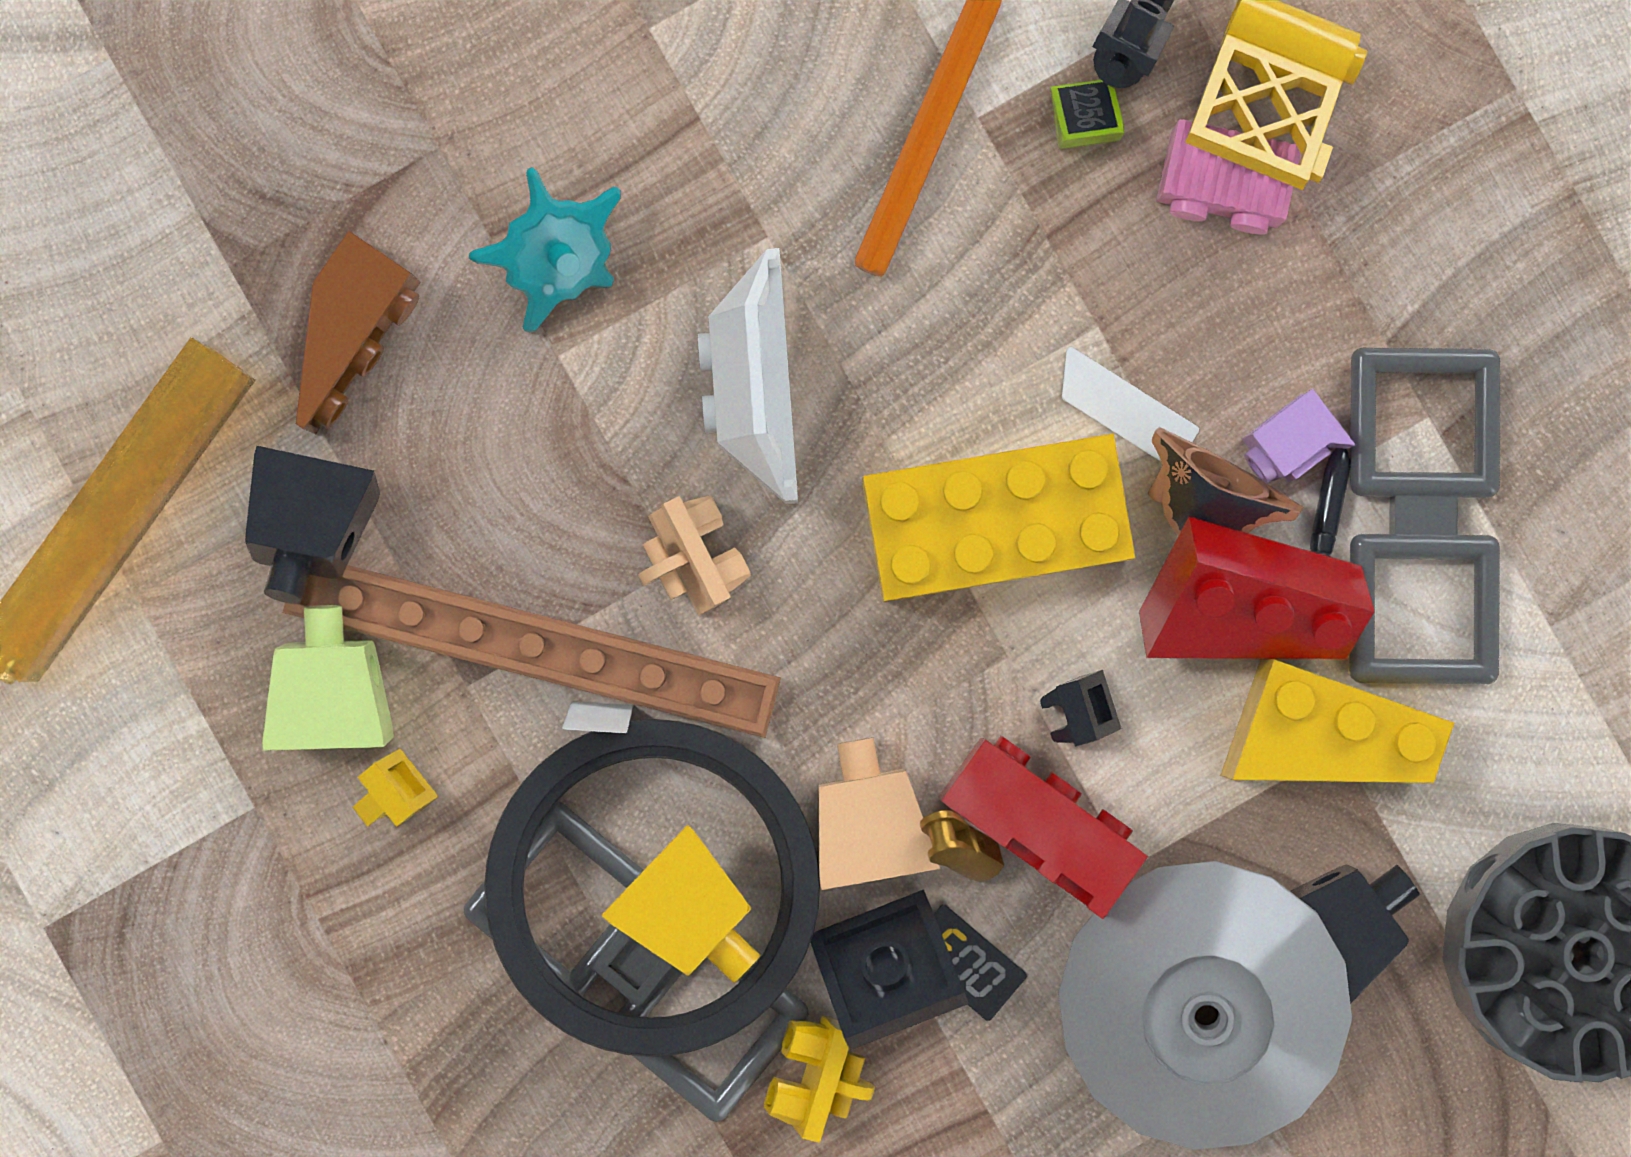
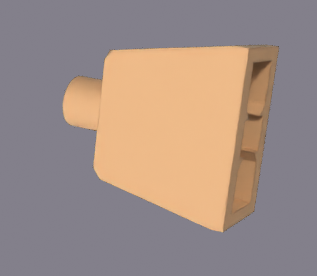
[819,737,940,890]

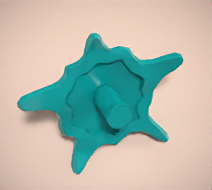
[469,167,621,333]

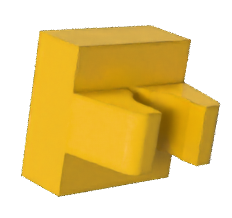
[352,748,438,827]

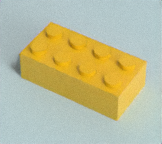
[862,433,1135,602]

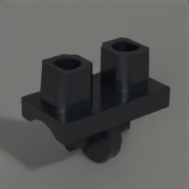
[1092,0,1174,88]

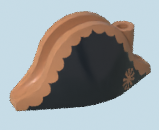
[1148,427,1304,536]

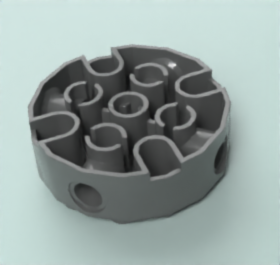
[1442,823,1631,1083]

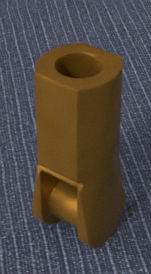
[920,811,1004,882]

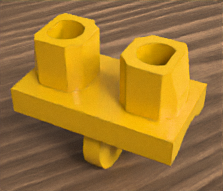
[764,1015,875,1143]

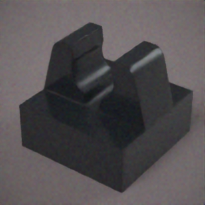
[1040,670,1122,747]

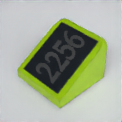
[1050,80,1124,149]

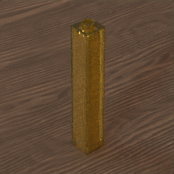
[0,337,256,685]

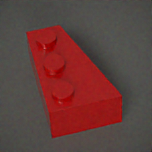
[1139,517,1375,659]

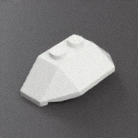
[698,248,798,504]

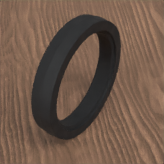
[484,719,820,1057]

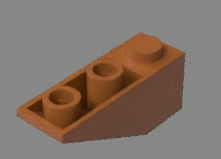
[296,231,421,434]

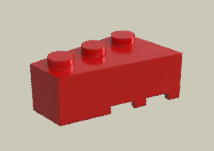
[938,736,1149,919]

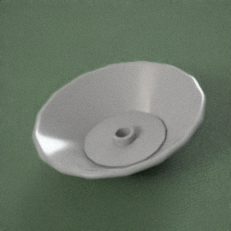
[1058,861,1352,1150]

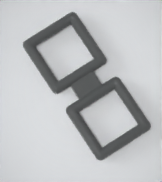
[1349,347,1500,684]
[464,801,808,1122]

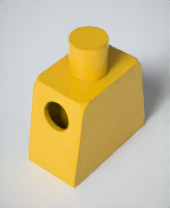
[601,825,760,983]

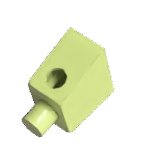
[262,605,394,751]

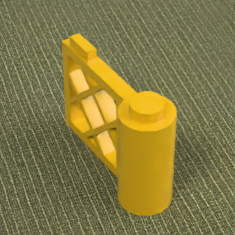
[1185,0,1368,190]

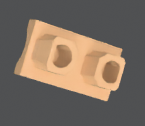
[638,495,751,616]

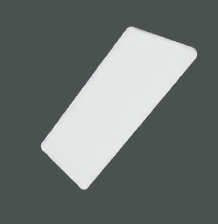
[1062,347,1199,461]

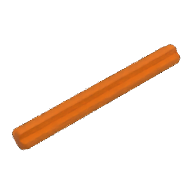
[855,0,1002,277]

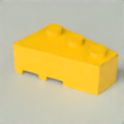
[1220,659,1455,783]

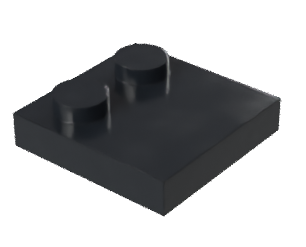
[810,889,969,1050]

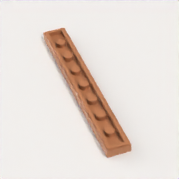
[282,565,781,738]

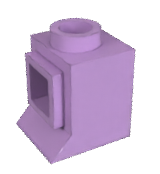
[1242,388,1355,484]

